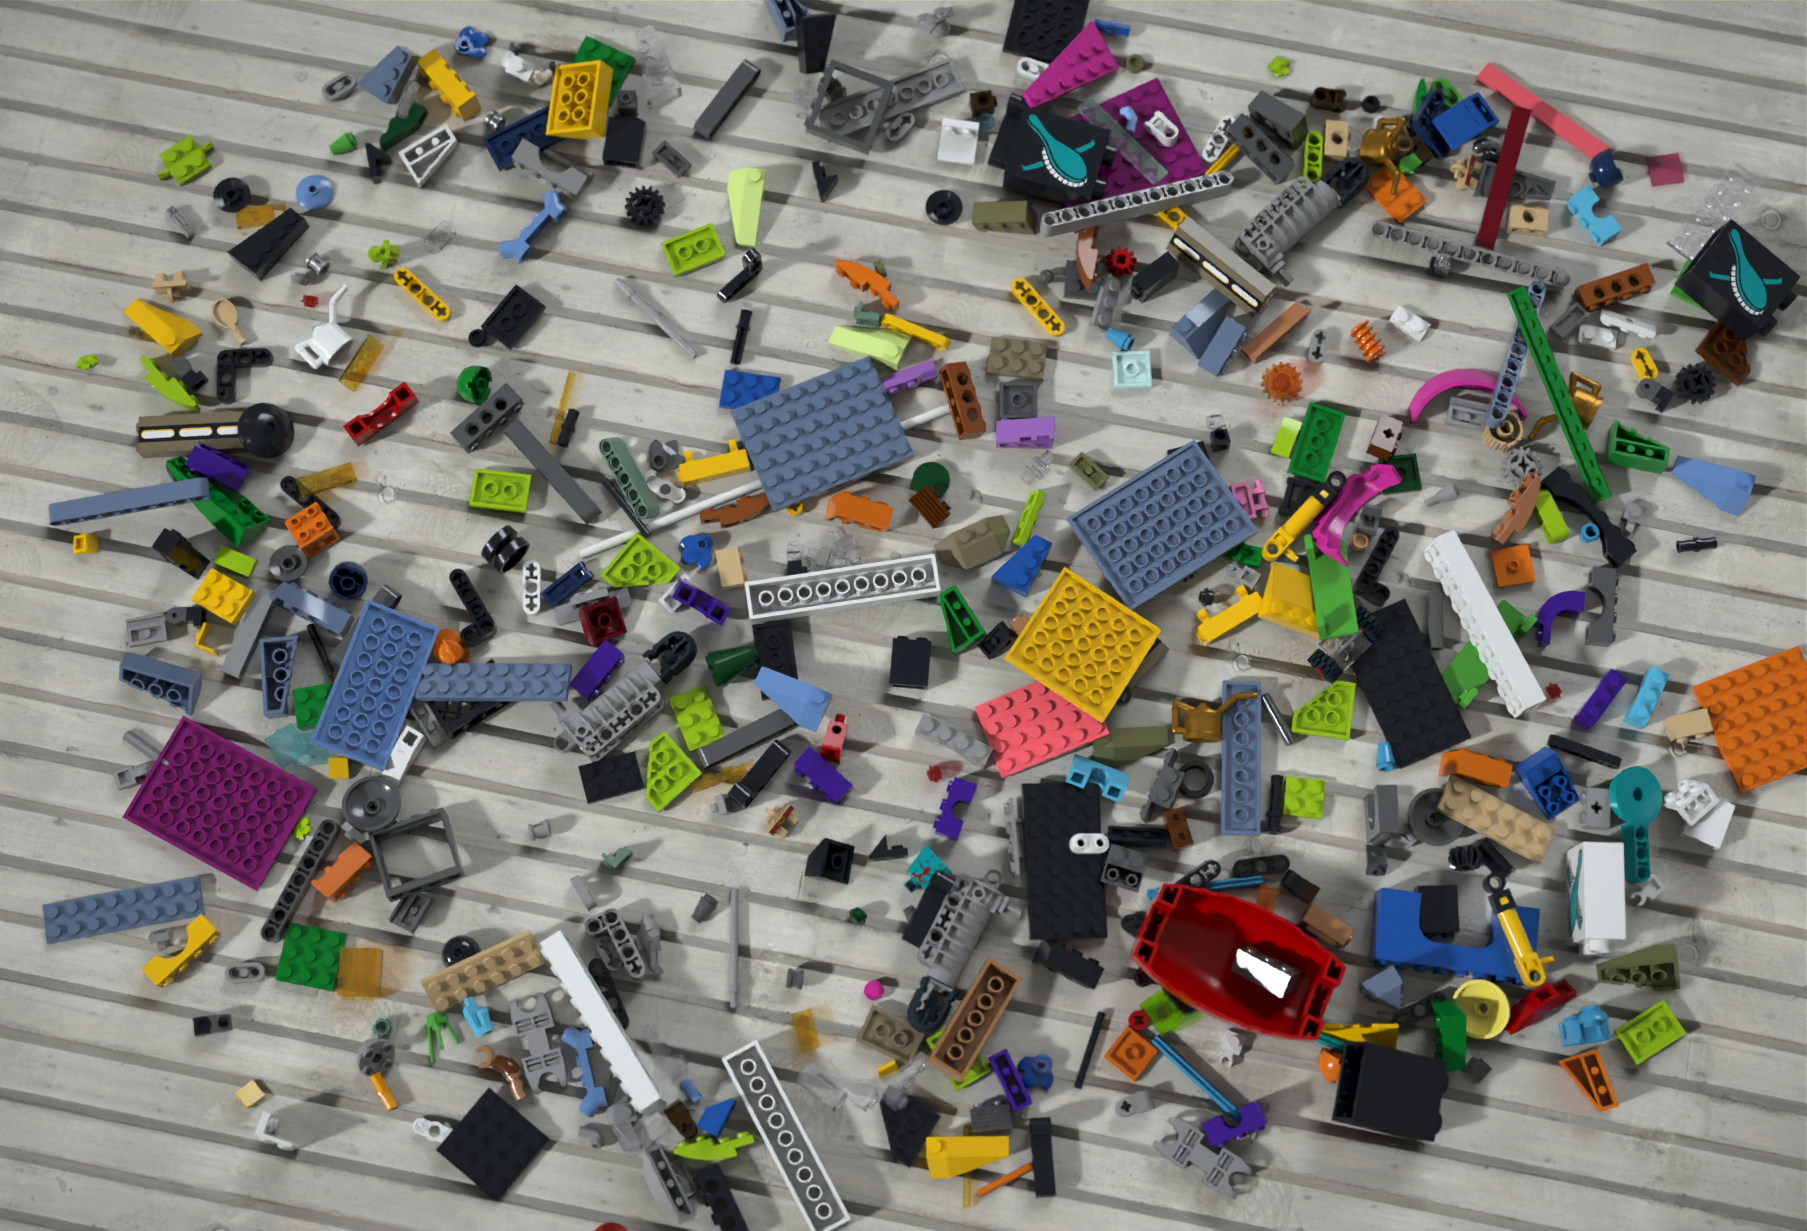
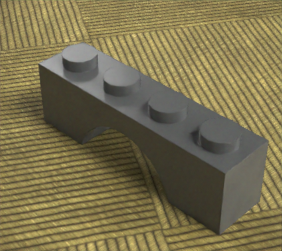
[1585,566,1619,647]

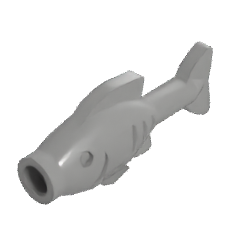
[636,914,664,976]

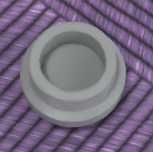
[290,272,309,286]

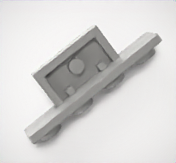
[554,587,632,626]
[1004,798,1025,878]

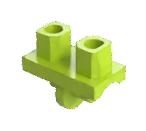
[368,240,400,269]

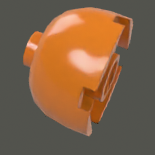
[1318,1047,1343,1084]

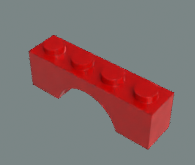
[343,381,419,447]

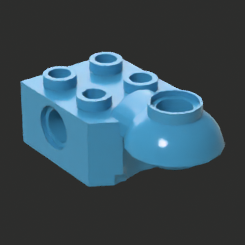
[1558,1005,1611,1047]

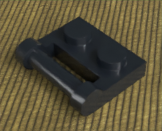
[1278,477,1319,517]

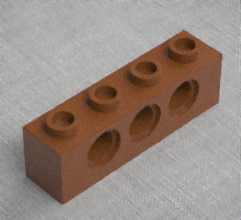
[1574,263,1656,312]
[939,361,987,440]

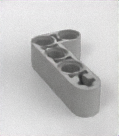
[585,908,648,981]

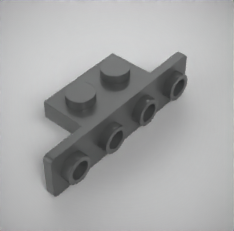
[1140,748,1186,824]

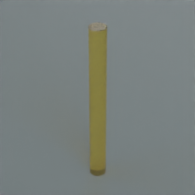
[549,371,576,445]
[963,1126,972,1207]

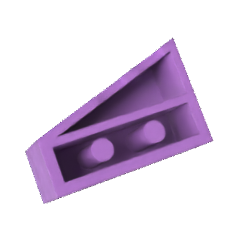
[996,416,1055,449]

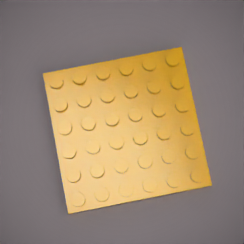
[1004,567,1162,723]

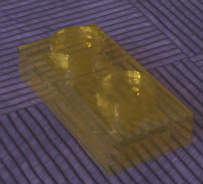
[235,204,275,230]
[792,1009,820,1053]

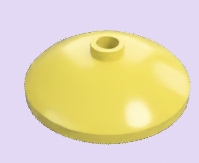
[1452,979,1511,1039]

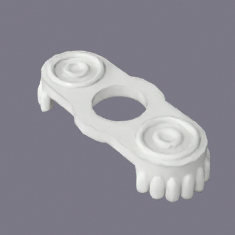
[644,473,686,504]
[413,1117,453,1143]

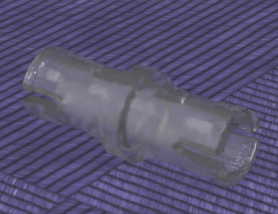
[395,81,420,119]

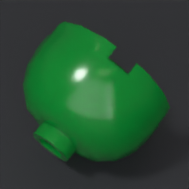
[456,365,492,403]

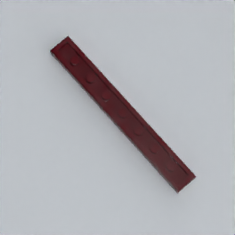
[1475,105,1532,250]

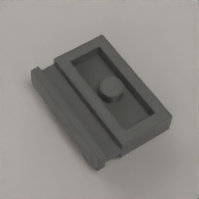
[388,892,434,934]

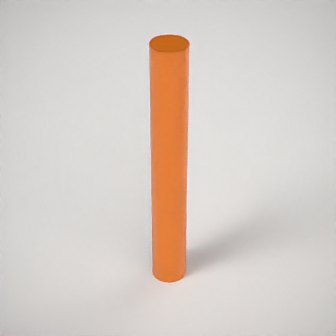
[976,1162,1033,1198]

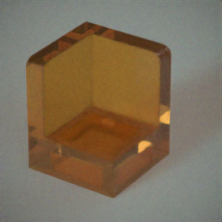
[1255,884,1280,912]

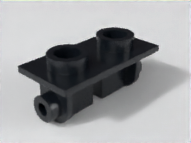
[1478,839,1514,876]

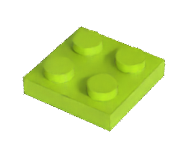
[1282,776,1325,820]

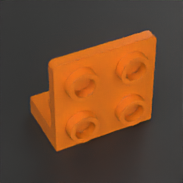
[284,502,341,559]

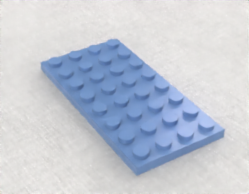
[310,599,440,771]

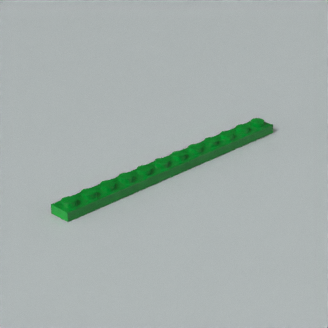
[1506,286,1612,503]

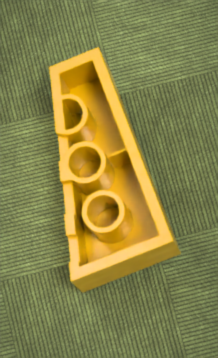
[417,49,481,122]

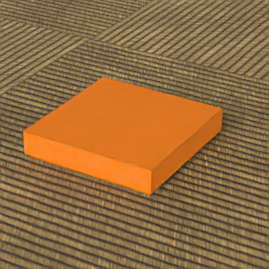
[1103,1025,1159,1082]

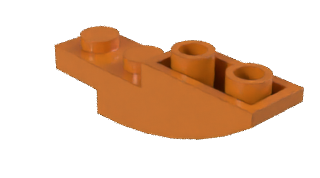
[835,259,899,312]

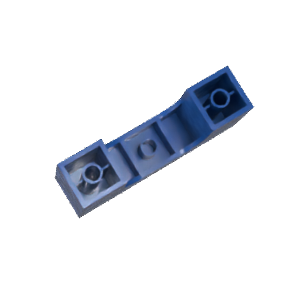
[1369,888,1540,986]

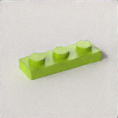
[1011,490,1046,546]

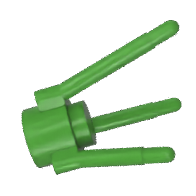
[426,1011,460,1063]

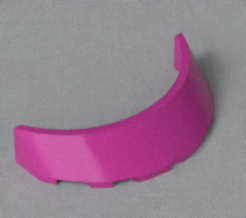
[1409,369,1527,424]
[1312,464,1402,567]

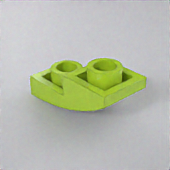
[1270,416,1302,459]
[214,545,258,578]

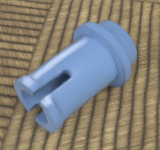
[678,1078,702,1104]

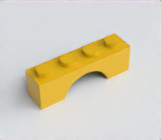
[141,914,221,988]

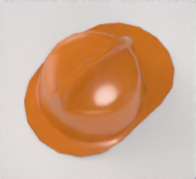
[432,629,469,664]

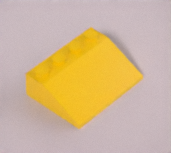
[546,60,613,140]
[1258,563,1336,642]

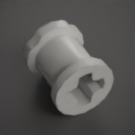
[305,252,330,276]
[528,820,552,841]
[1397,823,1419,848]

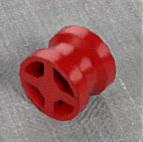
[1128,1010,1149,1031]

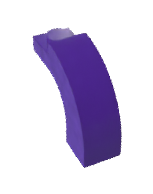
[1532,591,1585,648]

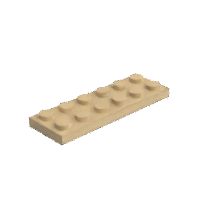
[1435,775,1555,864]
[420,929,546,1012]

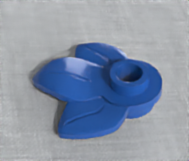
[455,26,489,58]
[680,535,713,571]
[1017,1054,1054,1091]

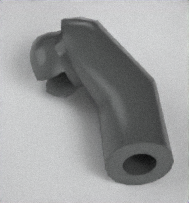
[1471,138,1500,154]

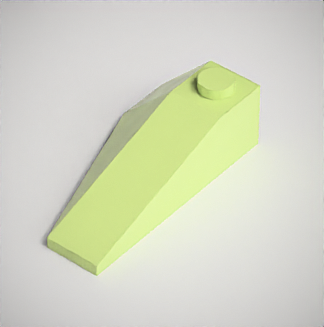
[727,167,767,247]
[828,326,912,371]

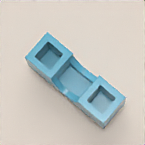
[1567,185,1622,247]
[1622,666,1670,729]
[1065,754,1129,802]

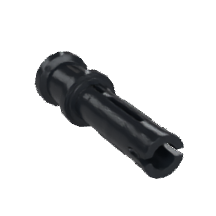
[1264,775,1284,835]

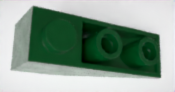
[379,98,428,152]

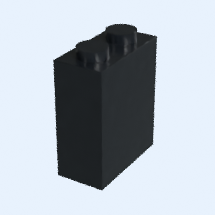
[602,116,647,169]
[1130,251,1180,304]
[889,636,931,690]
[1414,885,1460,938]

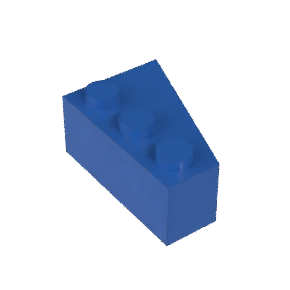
[991,534,1052,598]

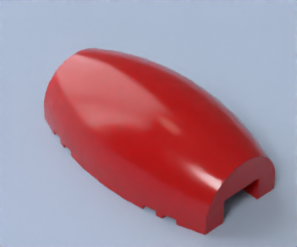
[1130,883,1347,1042]

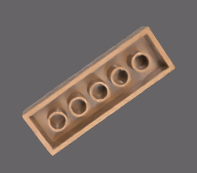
[925,957,1023,1083]

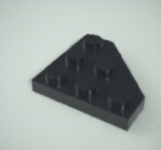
[879,1085,941,1169]

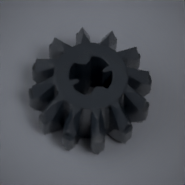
[1448,845,1482,872]

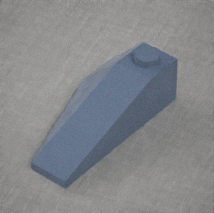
[1170,288,1232,359]
[1359,966,1404,1009]

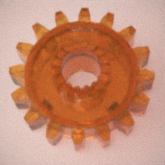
[1261,362,1303,404]

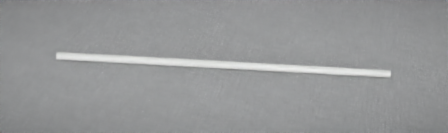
[579,404,951,559]

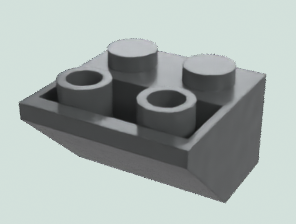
[1100,844,1149,893]

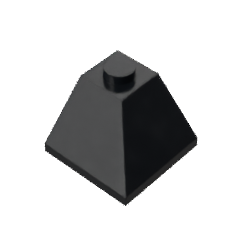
[804,838,855,885]

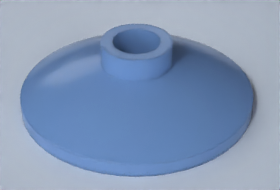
[296,175,333,210]

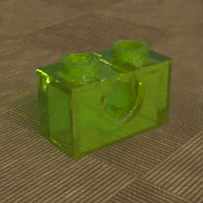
[1139,990,1183,1037]

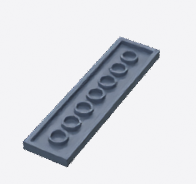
[415,663,572,702]
[1220,680,1261,836]
[42,877,205,944]

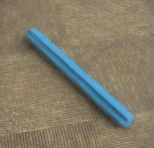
[1147,875,1263,900]
[1152,1035,1242,1123]

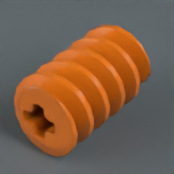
[1350,320,1387,363]

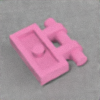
[1230,480,1269,520]

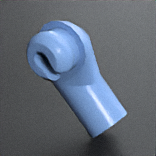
[1120,106,1137,134]

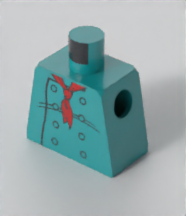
[904,845,952,893]

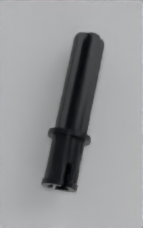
[730,309,753,365]

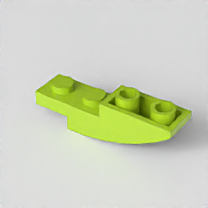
[139,354,201,412]
[673,1131,756,1160]

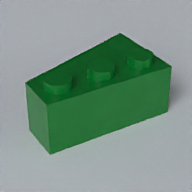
[1605,420,1670,474]
[939,585,987,656]
[1432,999,1466,1071]

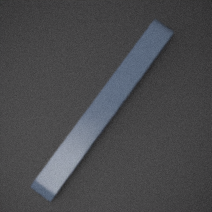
[1485,281,1546,429]
[48,478,210,526]

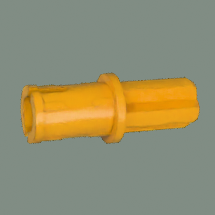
[370,1072,399,1112]

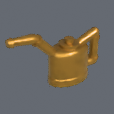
[1360,117,1406,196]
[1528,372,1603,441]
[1171,692,1258,743]

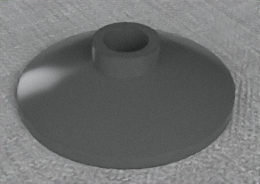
[269,545,308,582]

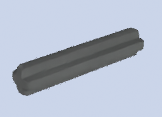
[1261,693,1296,746]

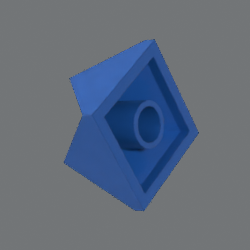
[696,1098,737,1138]

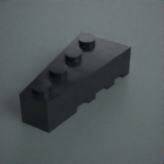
[228,208,309,282]

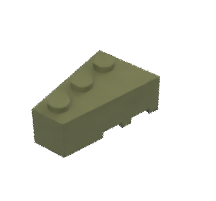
[972,200,1037,235]

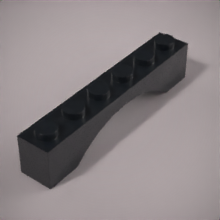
[1540,466,1637,569]

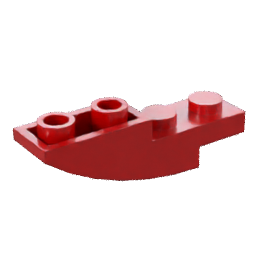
[1505,979,1577,1035]

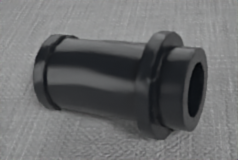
[1482,148,1500,163]

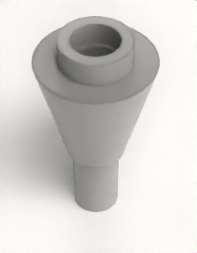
[1424,482,1460,507]

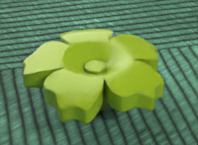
[1268,56,1290,78]
[75,354,99,371]
[293,817,312,841]

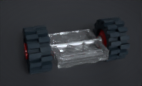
[1307,606,1385,684]

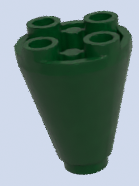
[705,645,760,688]

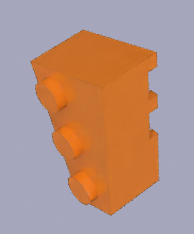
[824,491,893,533]
[1438,748,1512,789]
[310,841,375,902]
[1558,1048,1619,1112]

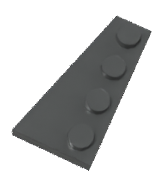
[1473,160,1556,200]

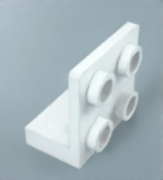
[937,118,979,165]
[1662,779,1720,826]
[254,1111,301,1151]

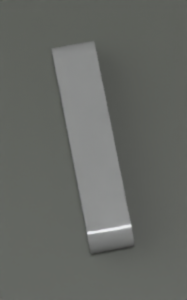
[222,586,276,679]

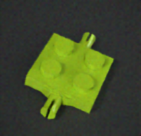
[157,135,215,186]

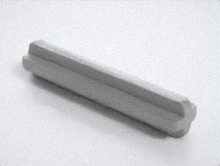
[123,730,169,766]

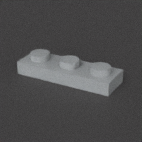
[1089,273,1123,333]

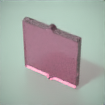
[1646,153,1685,187]

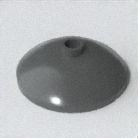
[342,776,401,832]
[1408,788,1464,846]

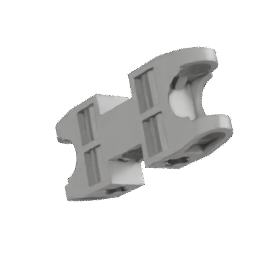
[510,992,568,1095]
[1152,1117,1253,1200]

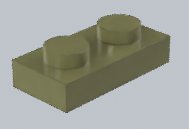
[1068,451,1109,492]

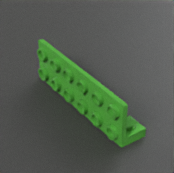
[1304,534,1359,640]
[1441,600,1538,710]

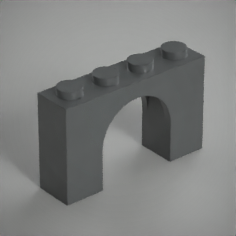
[1364,785,1400,846]

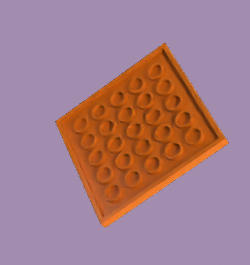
[1691,646,1807,794]

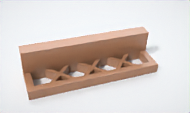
[1241,301,1311,364]

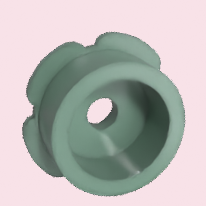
[373,1018,393,1038]

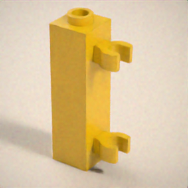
[677,439,751,487]
[1196,584,1262,646]

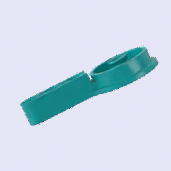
[1609,766,1662,884]

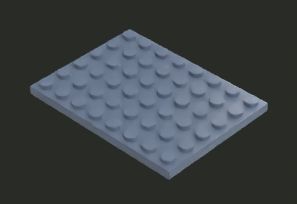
[730,356,914,513]
[1066,440,1258,611]

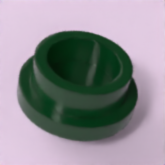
[849,907,867,925]

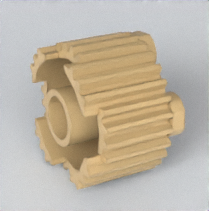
[1482,410,1525,453]

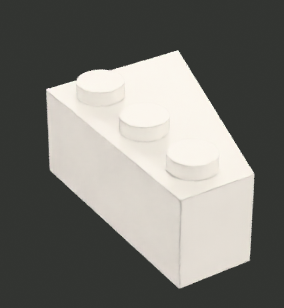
[398,124,458,188]

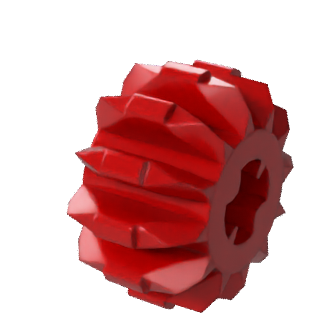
[1105,246,1137,279]

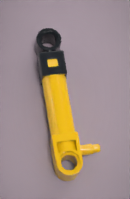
[1262,471,1347,562]
[1482,872,1554,987]

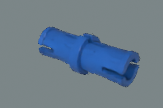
[1094,19,1131,37]

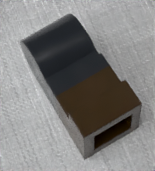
[1280,869,1321,905]

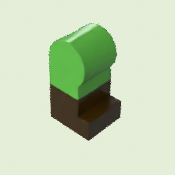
[1398,141,1433,177]

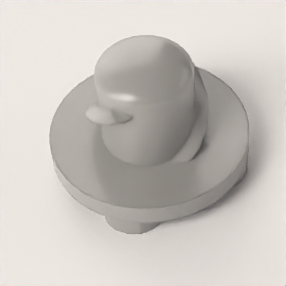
[918,7,954,38]
[357,1039,395,1076]

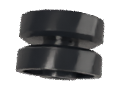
[481,525,530,574]

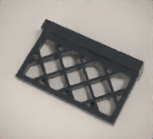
[427,659,513,740]

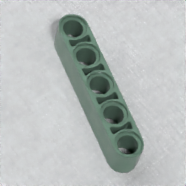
[599,437,660,520]

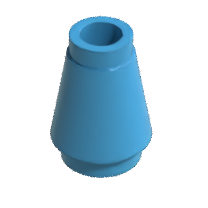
[1105,327,1135,351]
[1579,523,1600,543]
[1376,742,1396,772]

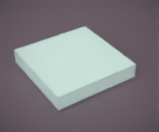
[1112,350,1152,390]

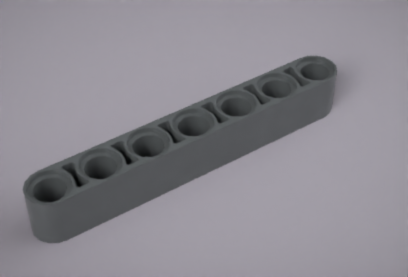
[503,418,602,525]
[696,709,798,769]
[261,819,341,943]

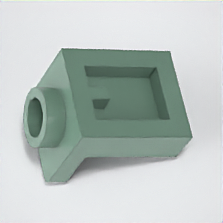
[853,301,880,327]
[601,846,633,871]

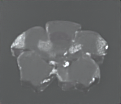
[742,1139,767,1162]

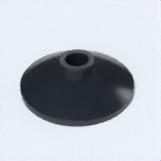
[213,177,251,213]
[925,190,963,225]

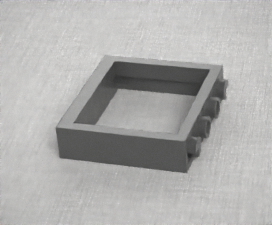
[804,60,894,155]
[368,808,466,902]

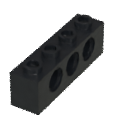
[693,1162,749,1231]

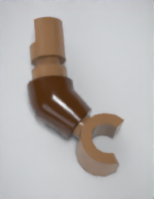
[475,1046,526,1101]

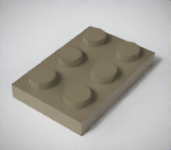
[987,336,1047,381]
[856,1005,925,1066]

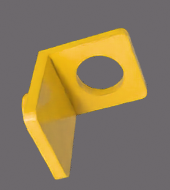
[194,622,220,657]

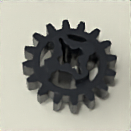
[625,185,665,226]
[1674,363,1717,405]

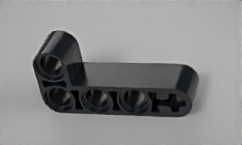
[988,93,1029,170]
[1353,527,1399,606]
[449,569,497,647]
[728,739,792,810]
[901,869,956,948]
[1029,1117,1056,1198]

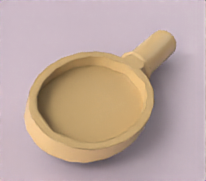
[212,299,247,346]

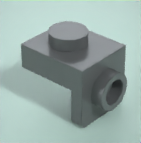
[1357,504,1383,537]
[1365,845,1388,876]

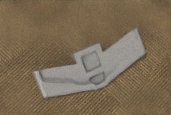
[606,1074,643,1154]

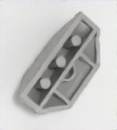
[643,1143,700,1225]

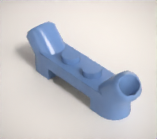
[499,190,568,263]
[562,1026,609,1118]

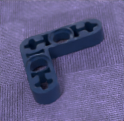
[1411,89,1450,159]

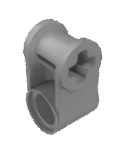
[1115,1089,1155,1117]

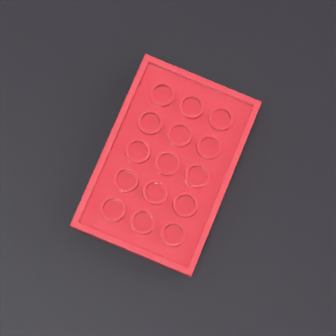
[975,681,1110,779]

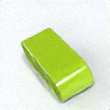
[1302,131,1323,186]
[1533,488,1570,545]

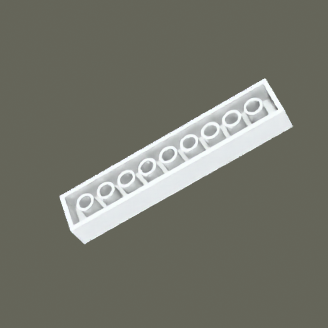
[1424,530,1546,718]
[744,554,941,624]
[540,930,668,1116]
[722,1040,851,1231]

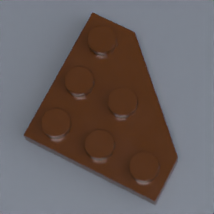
[1694,320,1751,387]

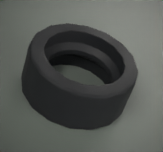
[1179,761,1214,799]

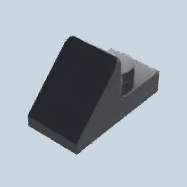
[365,143,393,184]
[812,161,838,203]
[977,621,1015,660]
[869,835,908,862]

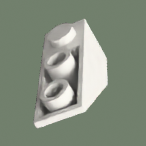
[381,726,427,788]

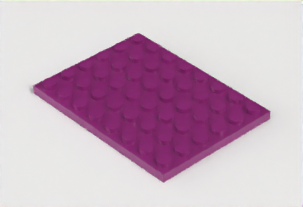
[1059,78,1207,234]
[122,716,318,892]

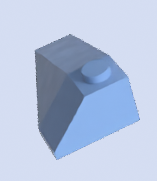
[1672,455,1756,516]
[754,666,832,733]

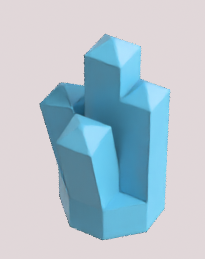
[463,997,494,1038]

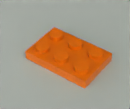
[1364,165,1428,225]

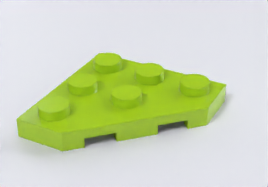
[600,532,681,589]
[1291,681,1356,741]
[646,731,703,813]

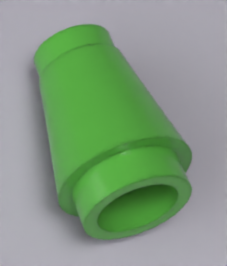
[329,132,358,156]

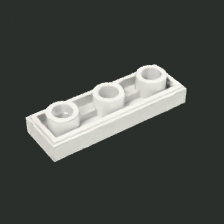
[1600,308,1656,339]

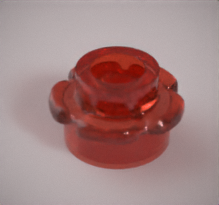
[300,295,319,308]
[1545,682,1562,701]
[927,765,943,783]

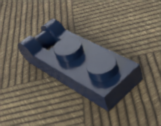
[540,561,595,609]

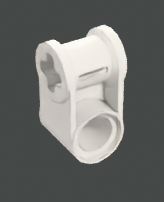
[1144,111,1178,147]

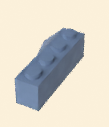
[269,582,355,638]
[259,635,299,719]
[119,652,203,716]

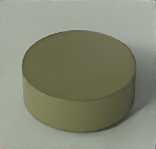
[1126,54,1144,74]
[873,259,887,278]

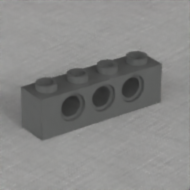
[1223,113,1295,184]
[450,383,524,453]

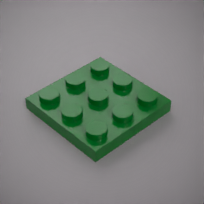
[571,36,636,107]
[275,922,348,992]

